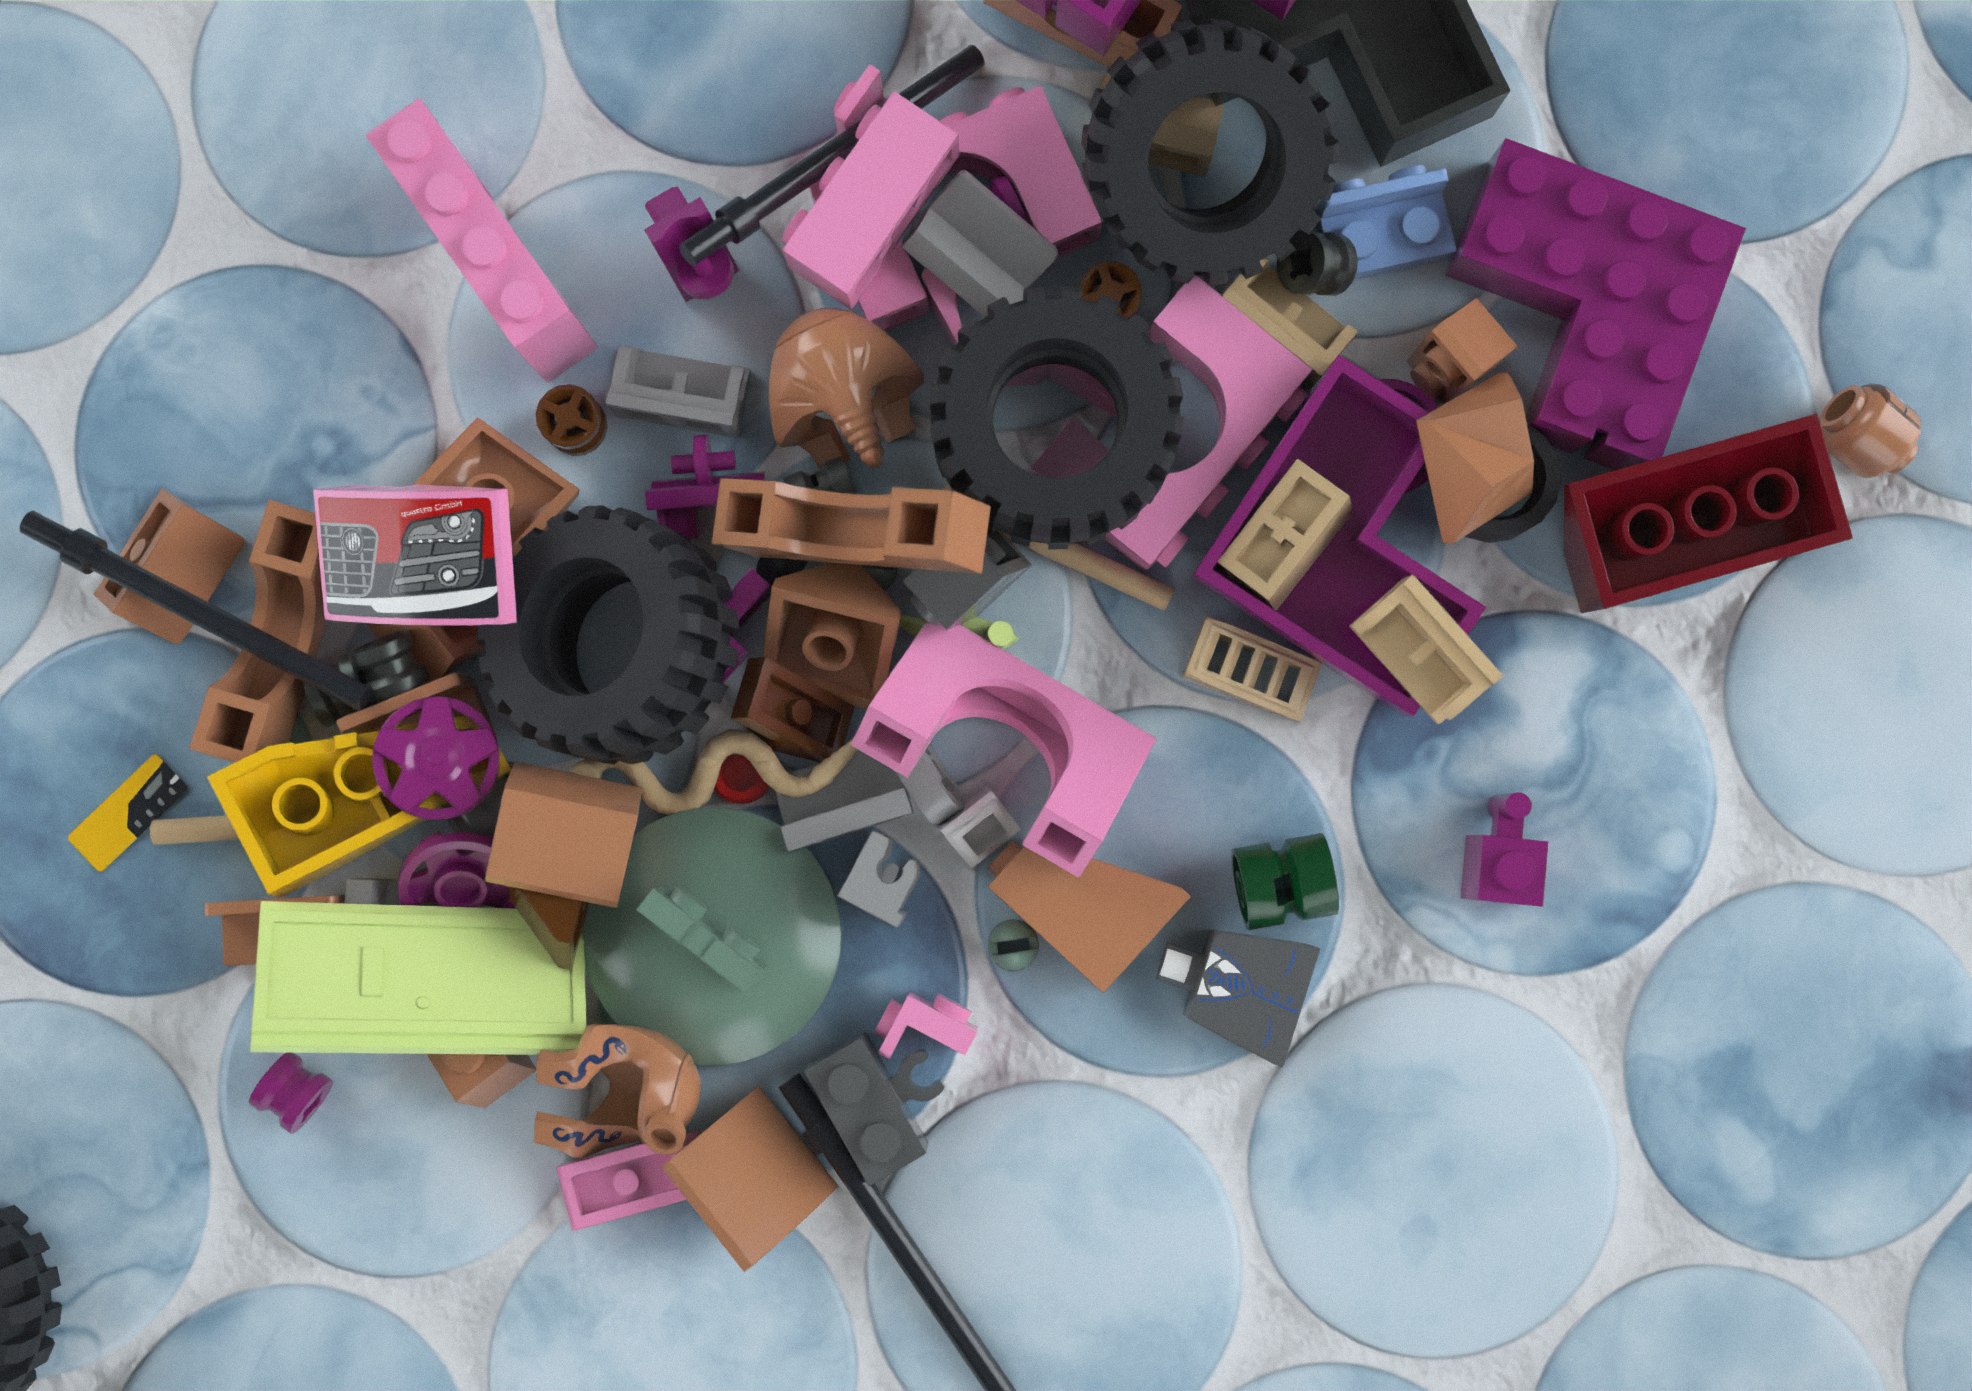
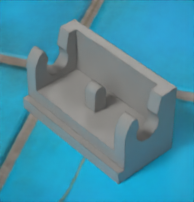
[605,346,751,438]
[838,831,920,927]

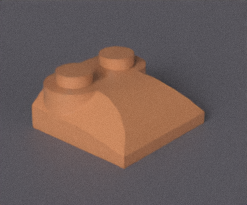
[413,417,580,556]

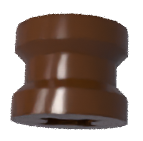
[1079,261,1142,319]
[535,384,608,456]

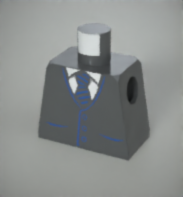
[1156,929,1321,1067]

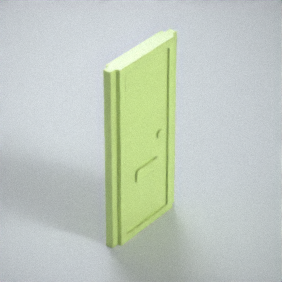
[250,901,586,1055]

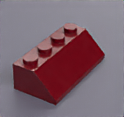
[1564,414,1853,613]

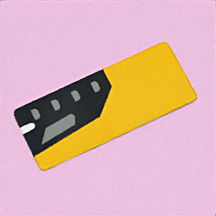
[68,754,188,872]

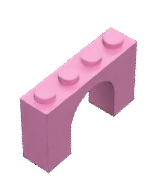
[809,85,1102,331]
[365,98,599,383]
[1030,273,1313,574]
[851,621,1157,878]

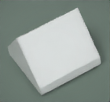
[937,785,1021,868]

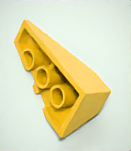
[207,713,511,898]

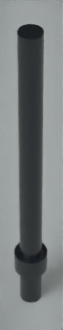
[679,45,985,266]
[19,511,373,711]
[778,1073,1016,1391]

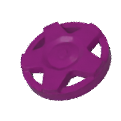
[373,696,500,820]
[398,831,516,909]

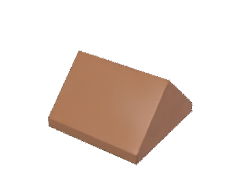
[485,761,643,908]

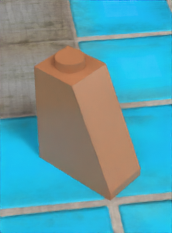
[987,840,1191,993]

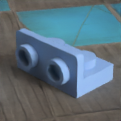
[1315,165,1457,280]

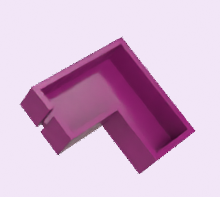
[1445,138,1746,470]
[1191,354,1486,717]

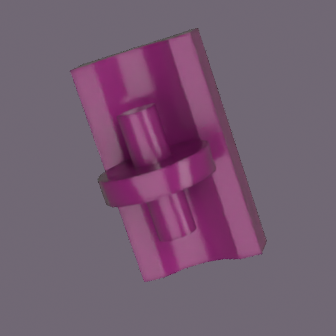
[644,186,740,302]
[645,434,766,539]

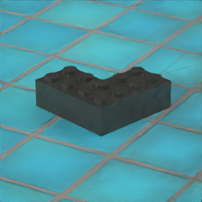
[1174,0,1511,167]

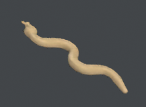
[568,729,858,816]

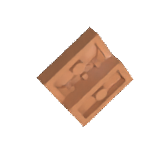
[661,1086,839,1272]

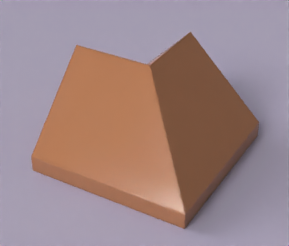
[1416,373,1534,544]
[762,562,902,710]

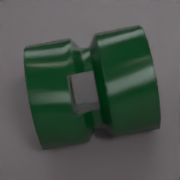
[1231,833,1339,930]

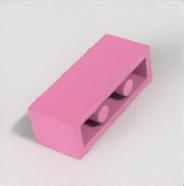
[782,91,959,310]

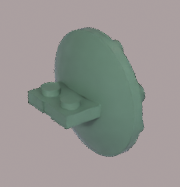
[583,807,842,1066]

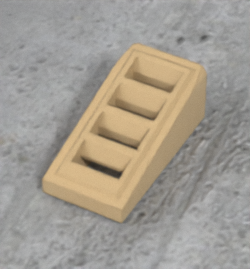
[1181,616,1322,723]

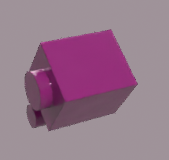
[1460,792,1549,907]

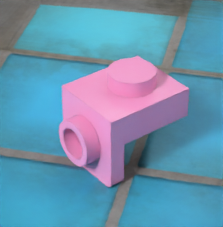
[874,991,978,1059]

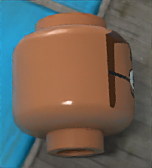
[1820,383,1921,478]

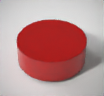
[714,754,770,804]

